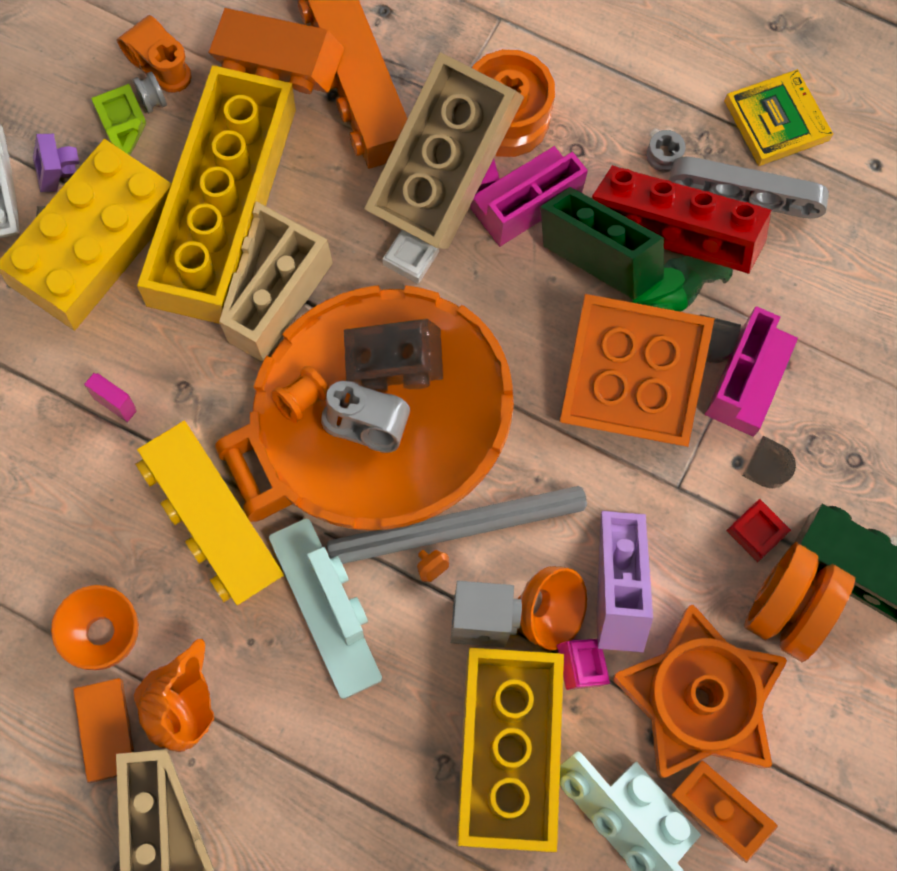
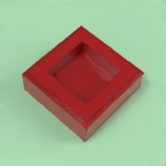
[726,499,791,563]

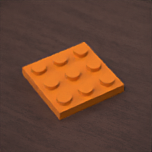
[559,294,715,447]

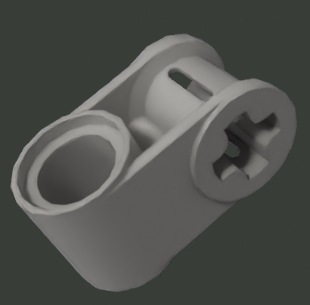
[321,381,410,453]

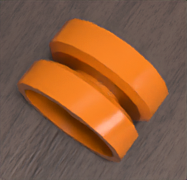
[472,49,555,157]
[744,542,855,663]

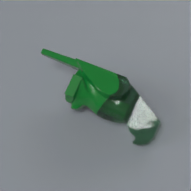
[629,256,733,312]

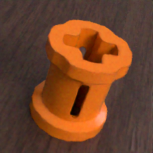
[271,366,329,423]

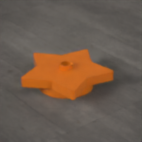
[613,605,787,779]

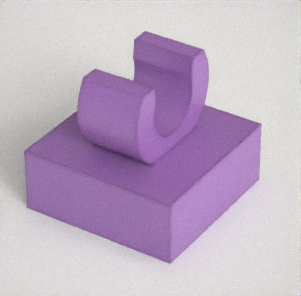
[33,133,79,192]

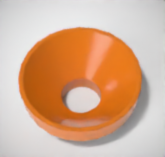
[518,566,587,650]
[51,585,139,670]

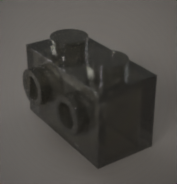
[344,319,443,393]

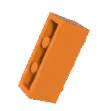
[208,8,345,94]

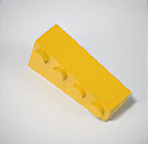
[135,420,284,606]

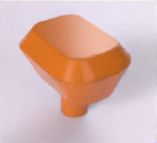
[417,550,449,582]

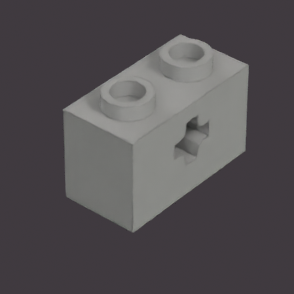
[451,581,522,647]

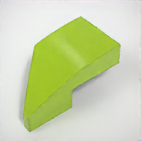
[91,84,146,155]

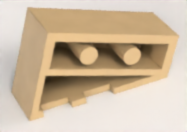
[219,201,333,362]
[116,749,215,871]

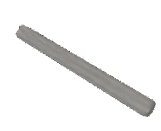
[327,486,587,564]

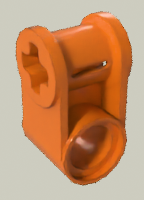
[117,15,192,93]

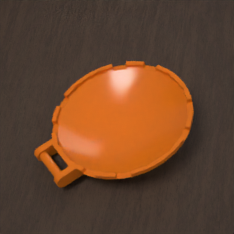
[214,285,514,530]

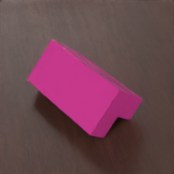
[470,146,588,247]
[705,306,798,437]

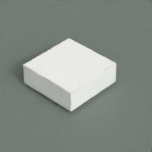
[382,230,439,284]

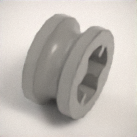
[132,71,167,114]
[646,130,686,172]

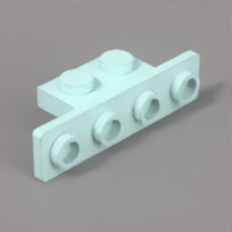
[269,518,382,699]
[560,751,701,871]

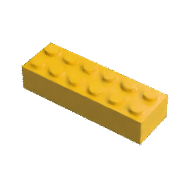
[137,65,296,324]

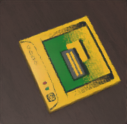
[724,69,833,166]

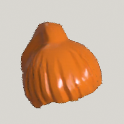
[134,639,215,752]

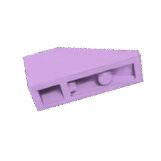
[597,511,653,653]

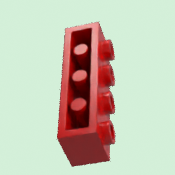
[592,165,772,274]

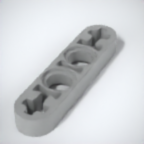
[669,156,829,219]

